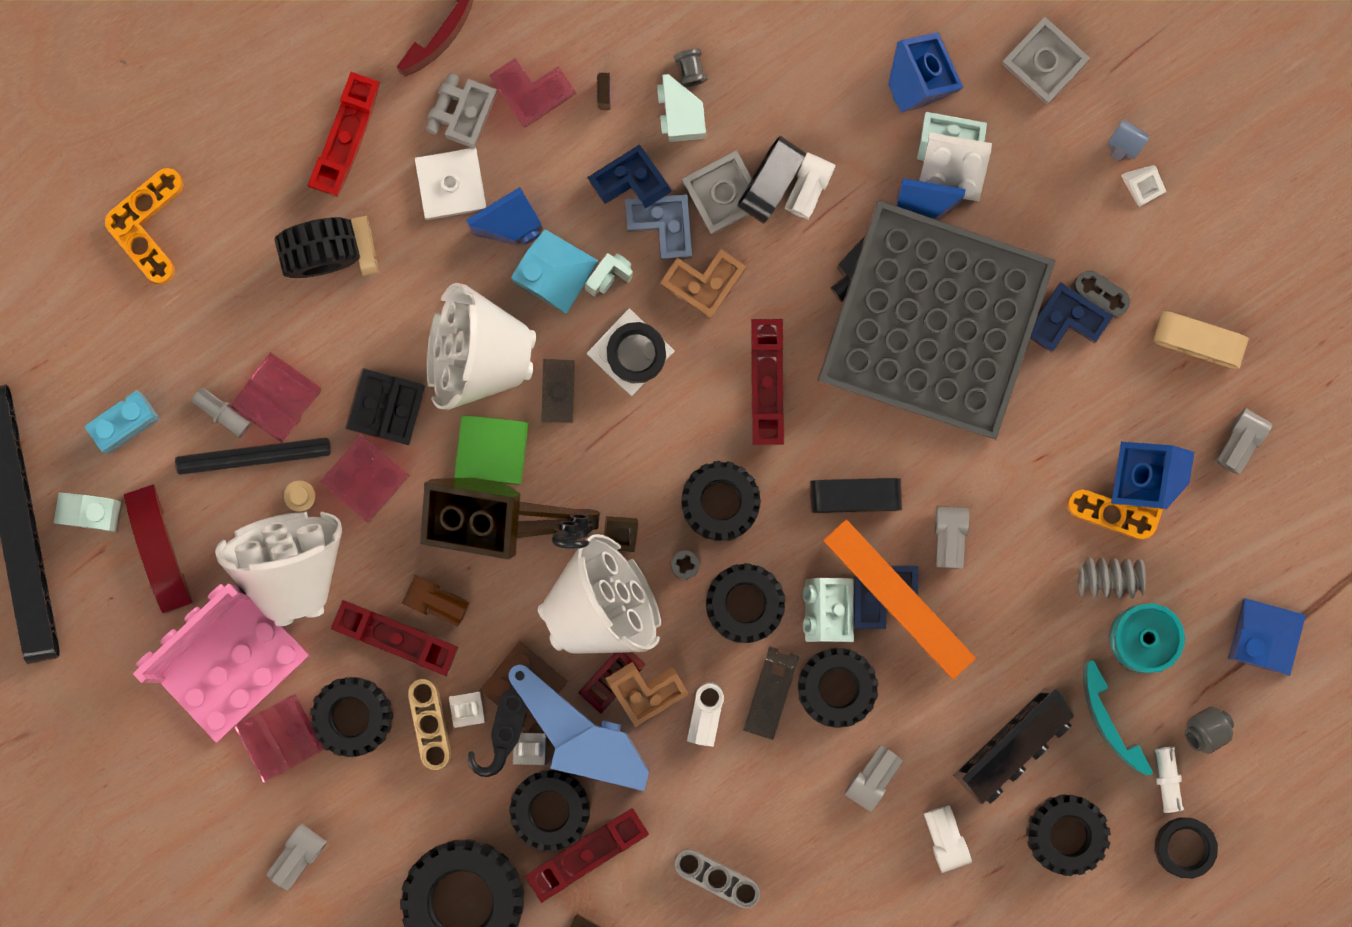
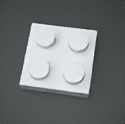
[919,132,992,202]
[586,308,675,397]

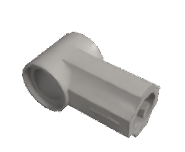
[1216,407,1273,475]
[935,506,969,569]
[844,745,903,813]
[266,823,327,891]

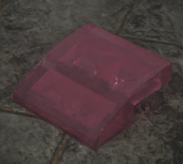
[231,352,321,443]
[234,694,324,782]

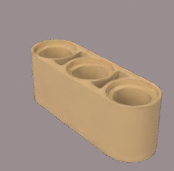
[1153,311,1249,369]
[408,679,452,770]

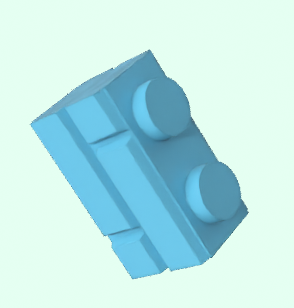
[84,390,160,454]

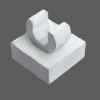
[449,692,486,728]
[513,733,546,765]

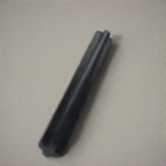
[175,437,331,475]

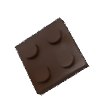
[479,641,569,730]

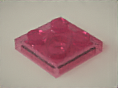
[320,434,410,523]

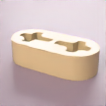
[351,215,379,276]

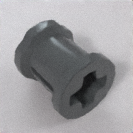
[674,49,708,87]
[671,550,699,580]

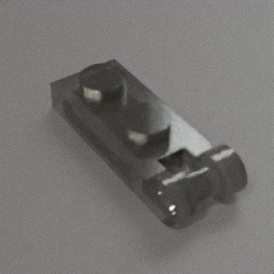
[743,646,799,740]

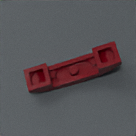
[397,0,473,77]
[751,319,784,445]
[124,484,193,613]
[331,600,459,676]
[525,808,649,903]

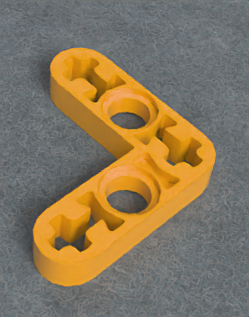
[105,168,184,285]
[1067,489,1163,540]

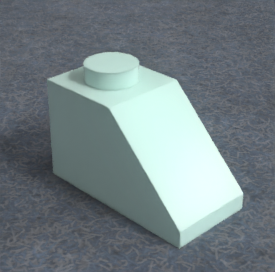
[54,492,121,532]

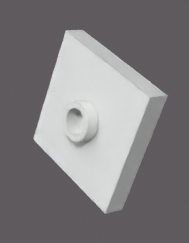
[415,147,487,220]

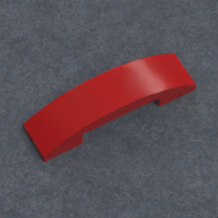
[307,72,380,197]

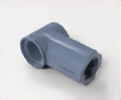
[1108,119,1150,161]

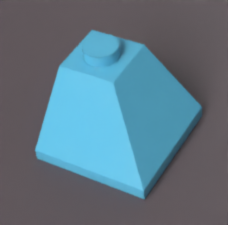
[511,229,598,314]

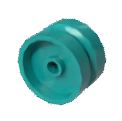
[1109,603,1185,673]

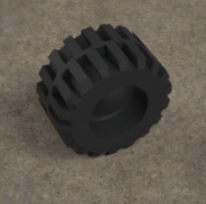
[274,217,360,278]
[681,461,761,542]
[706,563,786,643]
[797,648,879,728]
[310,677,393,757]
[509,770,590,851]
[1026,794,1111,876]

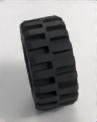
[400,839,524,927]

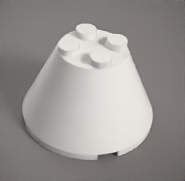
[427,283,536,410]
[215,511,342,626]
[538,534,661,654]

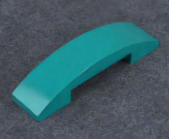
[1083,660,1153,776]

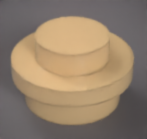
[284,480,316,512]

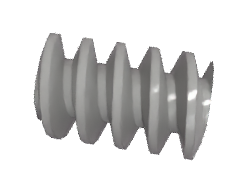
[1078,557,1146,599]

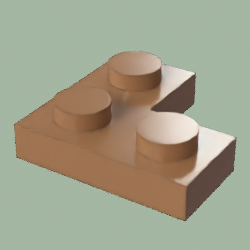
[660,249,747,319]
[605,662,689,728]

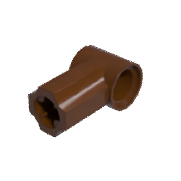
[402,575,470,627]

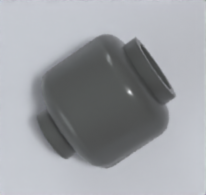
[1185,707,1234,754]

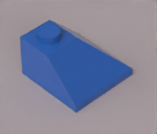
[888,32,964,113]
[896,178,966,220]
[466,187,543,245]
[1111,441,1195,509]
[1228,598,1306,676]

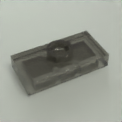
[541,359,575,423]

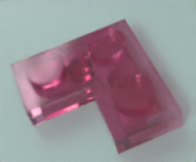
[490,58,576,128]

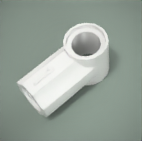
[785,152,836,220]
[687,682,724,747]
[923,805,972,873]

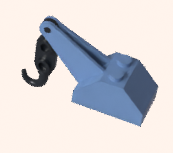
[468,665,650,791]

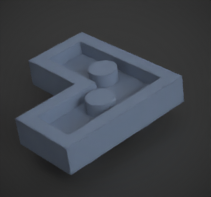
[625,194,692,260]

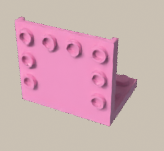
[133,584,310,743]

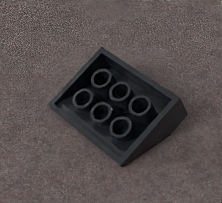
[953,688,1074,804]

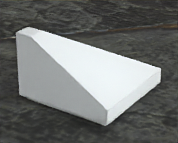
[1121,165,1166,207]

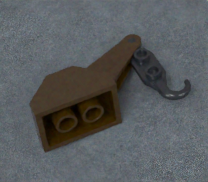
[420,478,600,559]

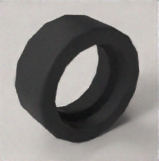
[606,322,666,384]
[1155,817,1218,879]

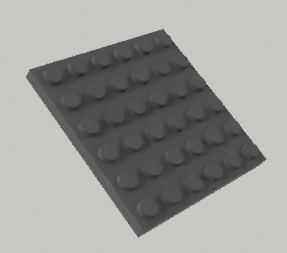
[817,200,1056,440]

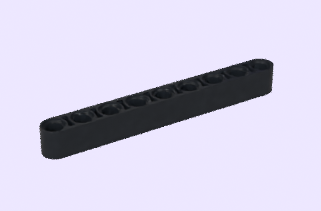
[0,384,60,664]

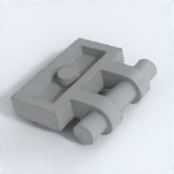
[425,73,497,149]

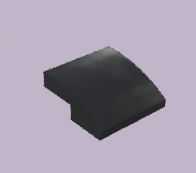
[345,368,425,445]

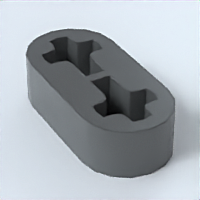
[1074,271,1130,317]

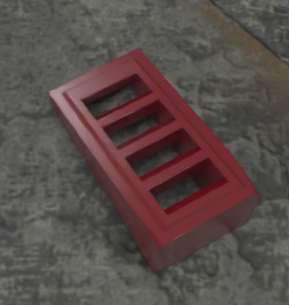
[578,652,645,714]

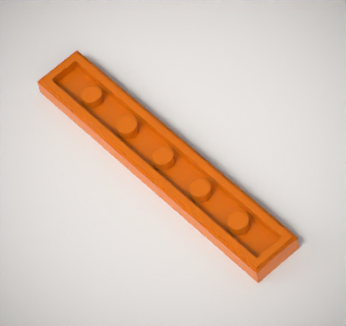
[823,519,976,680]

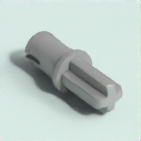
[192,387,252,438]

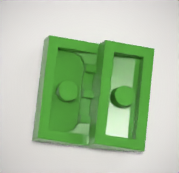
[454,415,529,485]

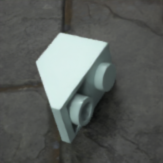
[657,74,706,142]

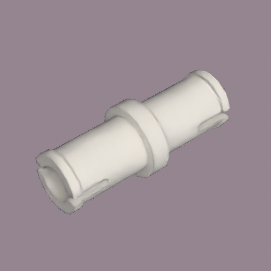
[1154,746,1184,813]

